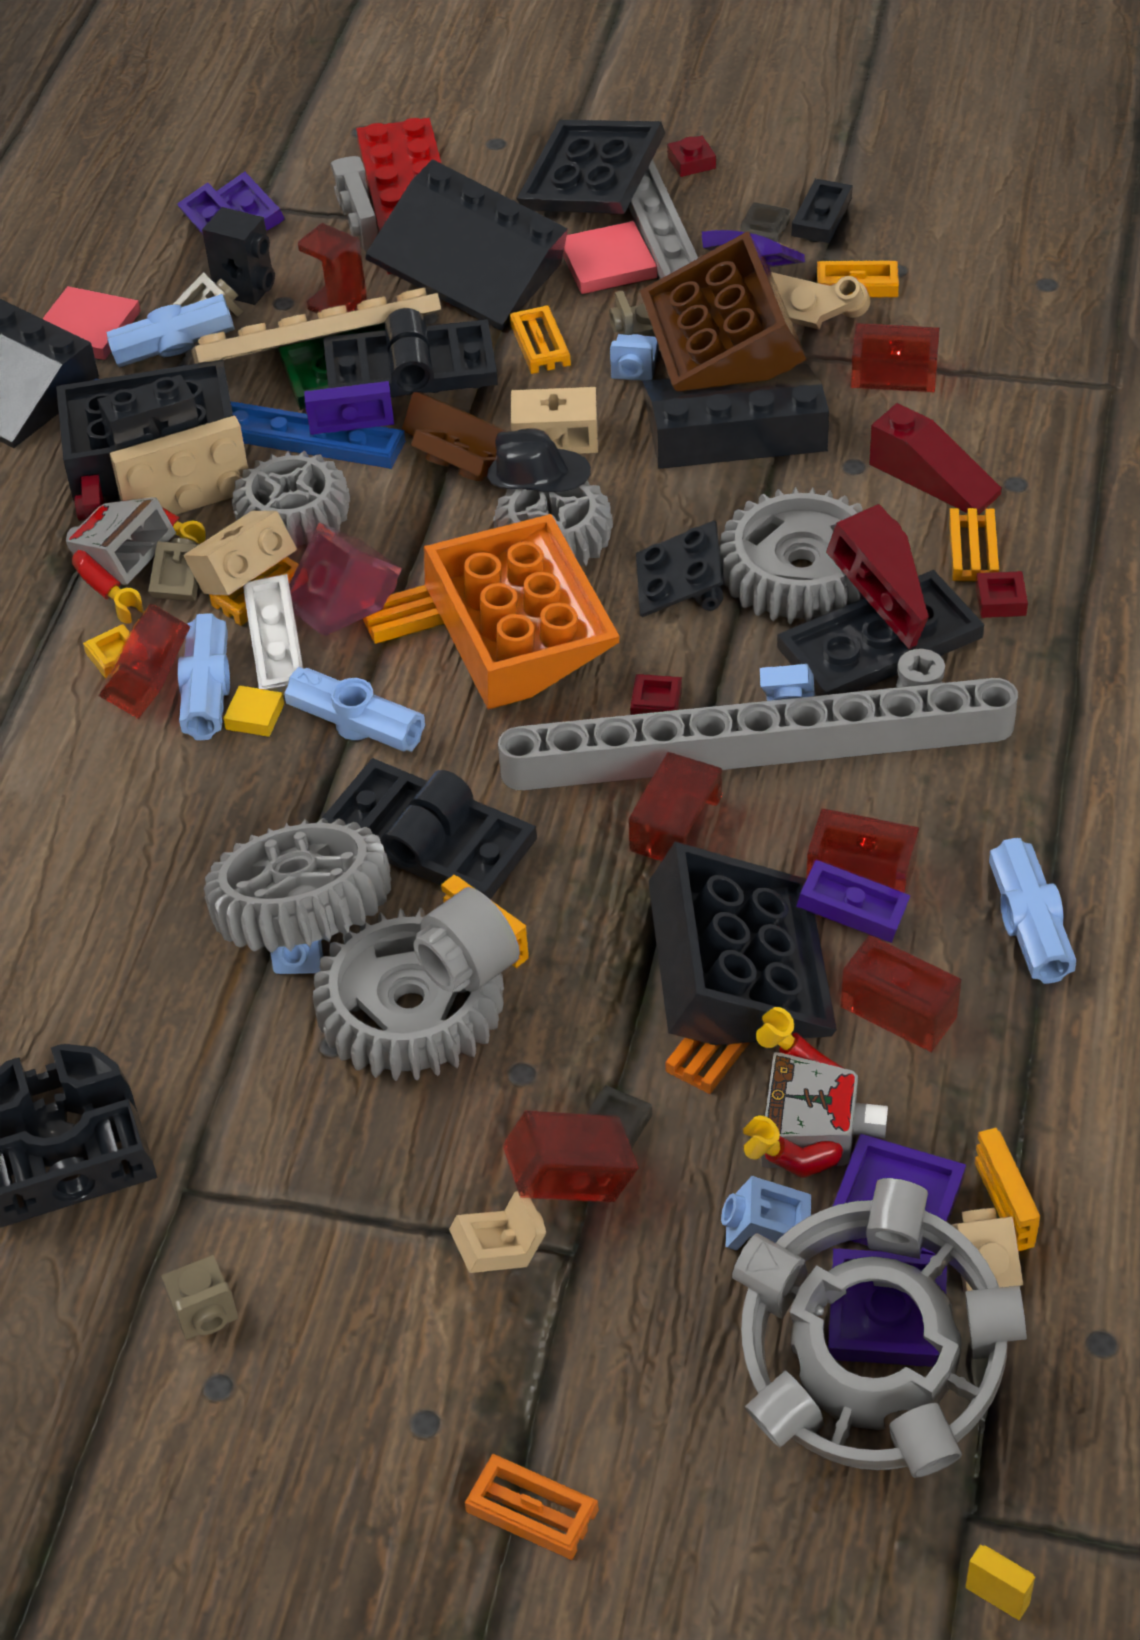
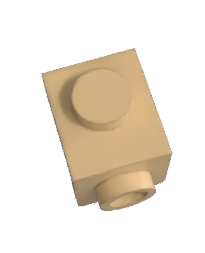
[449,1191,546,1273]
[952,1208,1023,1292]

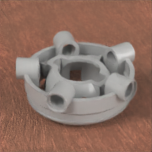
[732,1178,1027,1478]

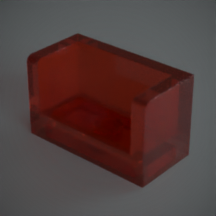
[298,223,367,314]
[851,323,940,392]
[98,604,191,719]
[628,752,722,861]
[806,808,919,894]
[841,935,961,1053]
[503,1110,639,1202]

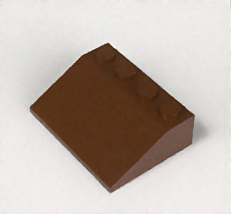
[640,231,807,391]

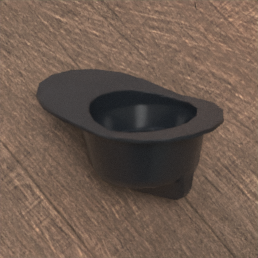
[487,428,591,492]

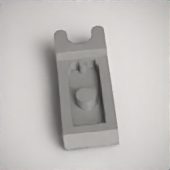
[331,156,378,251]

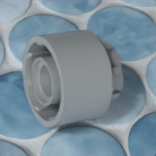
[414,887,520,992]

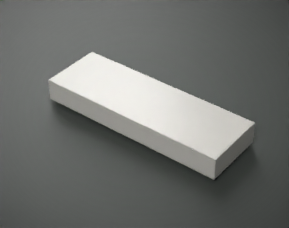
[243,574,304,695]

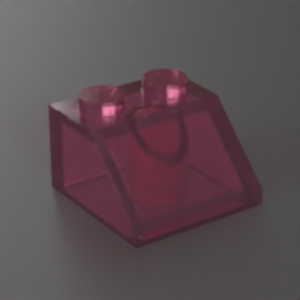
[289,522,402,636]

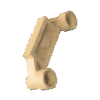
[771,272,870,330]

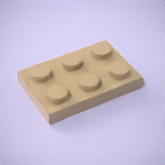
[110,415,248,515]

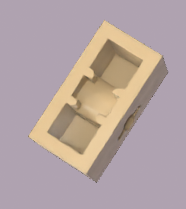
[511,387,598,454]
[183,511,297,595]

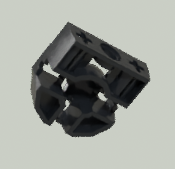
[0,1044,158,1228]

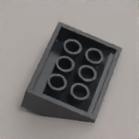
[365,159,568,331]
[0,299,99,448]
[56,359,233,502]
[642,364,829,469]
[648,842,837,1045]

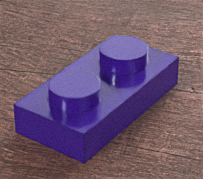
[304,381,394,435]
[796,860,911,943]

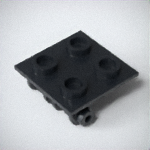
[636,520,724,617]

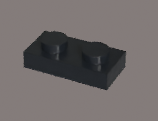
[791,178,853,243]

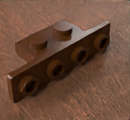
[402,392,508,481]

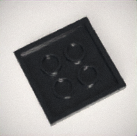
[517,120,666,214]

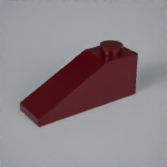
[869,403,1002,515]
[826,504,928,649]

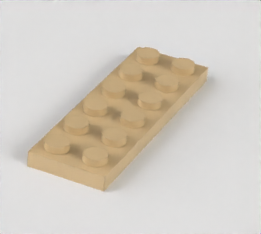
[191,288,441,364]

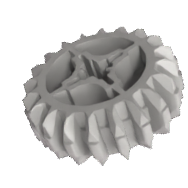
[232,451,350,548]
[493,480,613,567]

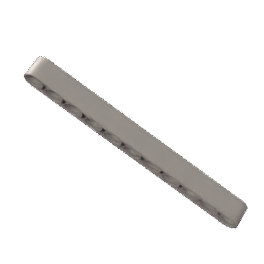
[498,678,1018,790]

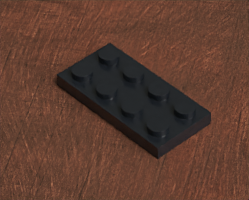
[777,570,984,696]

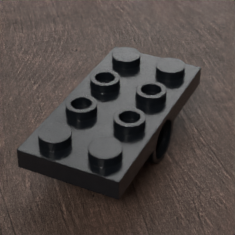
[323,308,498,398]
[321,758,537,899]

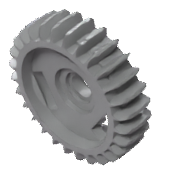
[720,487,865,625]
[204,818,391,953]
[313,908,504,1081]

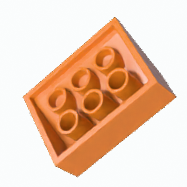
[424,514,620,710]

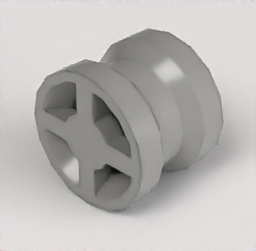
[896,649,945,688]

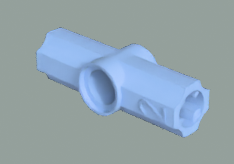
[106,294,235,368]
[178,613,230,740]
[284,667,425,752]
[989,838,1076,984]

